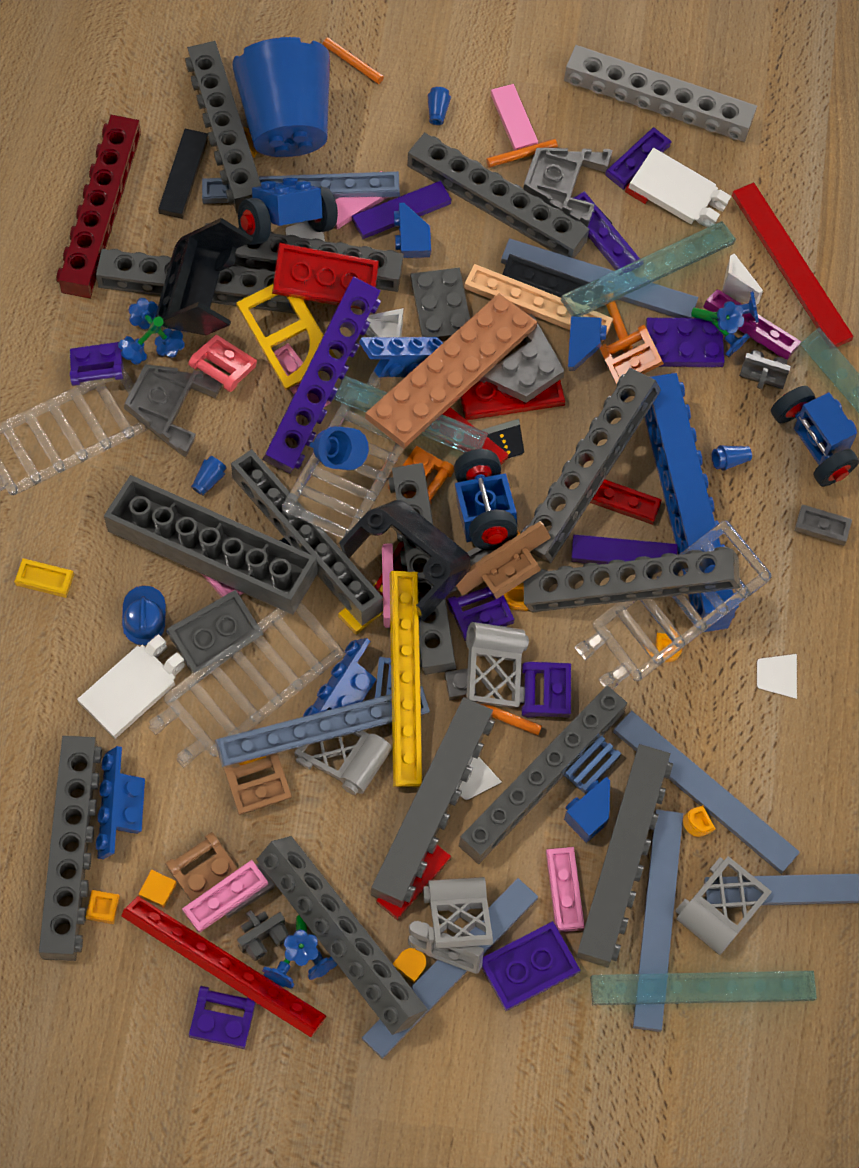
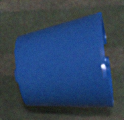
[232,37,330,157]

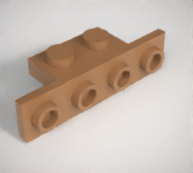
[456,521,551,599]

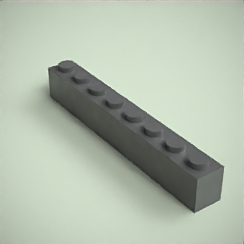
[371,697,495,908]
[576,744,673,968]

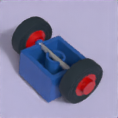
[238,178,338,244]
[771,386,859,487]
[454,449,518,550]

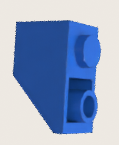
[394,203,431,258]
[564,777,610,843]

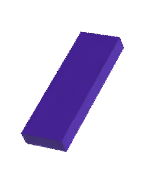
[605,127,672,190]

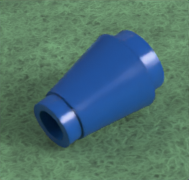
[427,87,451,125]
[712,445,752,471]
[191,456,227,496]

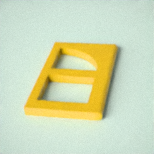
[236,284,337,391]

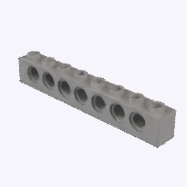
[564,45,757,142]

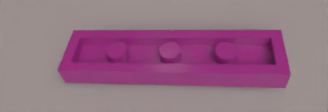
[703,289,801,360]

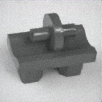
[739,350,791,389]
[237,910,289,961]

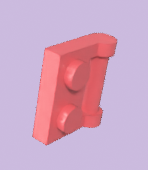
[188,334,257,392]

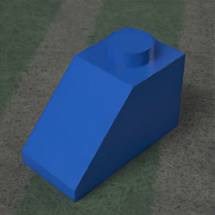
[568,316,607,371]

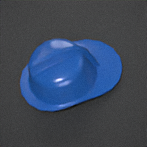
[309,426,369,470]
[122,585,166,646]

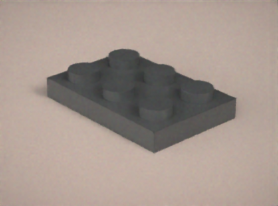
[410,267,470,341]
[166,590,264,676]

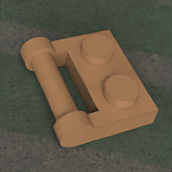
[224,753,292,815]
[165,832,238,902]

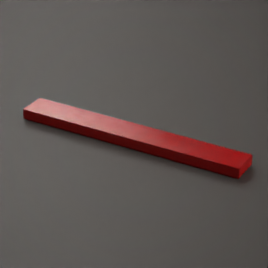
[732,182,854,350]
[121,896,326,1037]

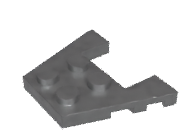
[523,148,613,227]
[479,314,564,403]
[124,364,223,457]

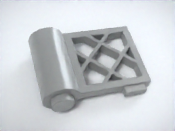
[466,622,529,708]
[294,731,392,795]
[675,856,772,955]
[423,877,493,948]

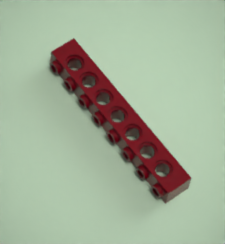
[56,114,141,299]

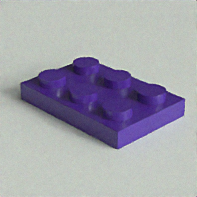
[646,318,725,367]
[482,921,581,1012]

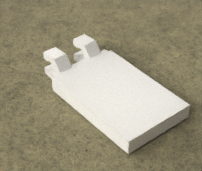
[628,148,731,230]
[77,634,186,739]

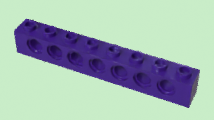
[262,276,381,474]

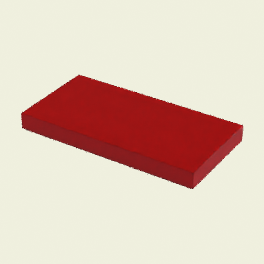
[272,243,379,310]
[460,380,565,420]

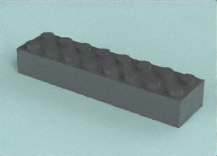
[104,475,318,615]

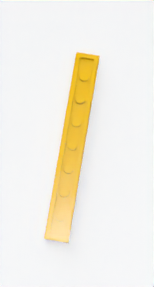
[389,571,422,787]

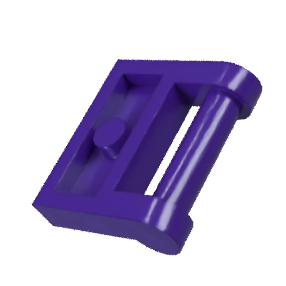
[70,342,124,386]
[447,587,515,641]
[522,662,571,718]
[189,986,256,1049]

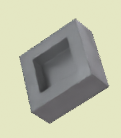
[445,668,476,701]

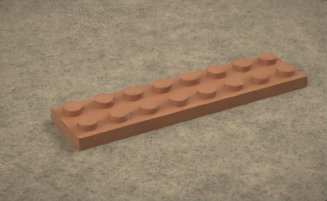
[365,293,537,449]

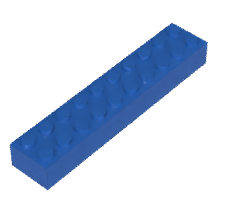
[644,373,739,633]

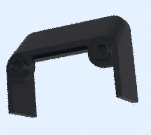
[155,218,253,336]
[339,500,471,622]

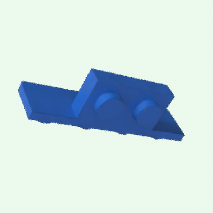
[359,337,443,378]
[303,638,376,717]
[96,746,145,859]

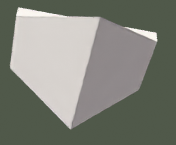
[722,254,763,305]
[365,308,404,337]

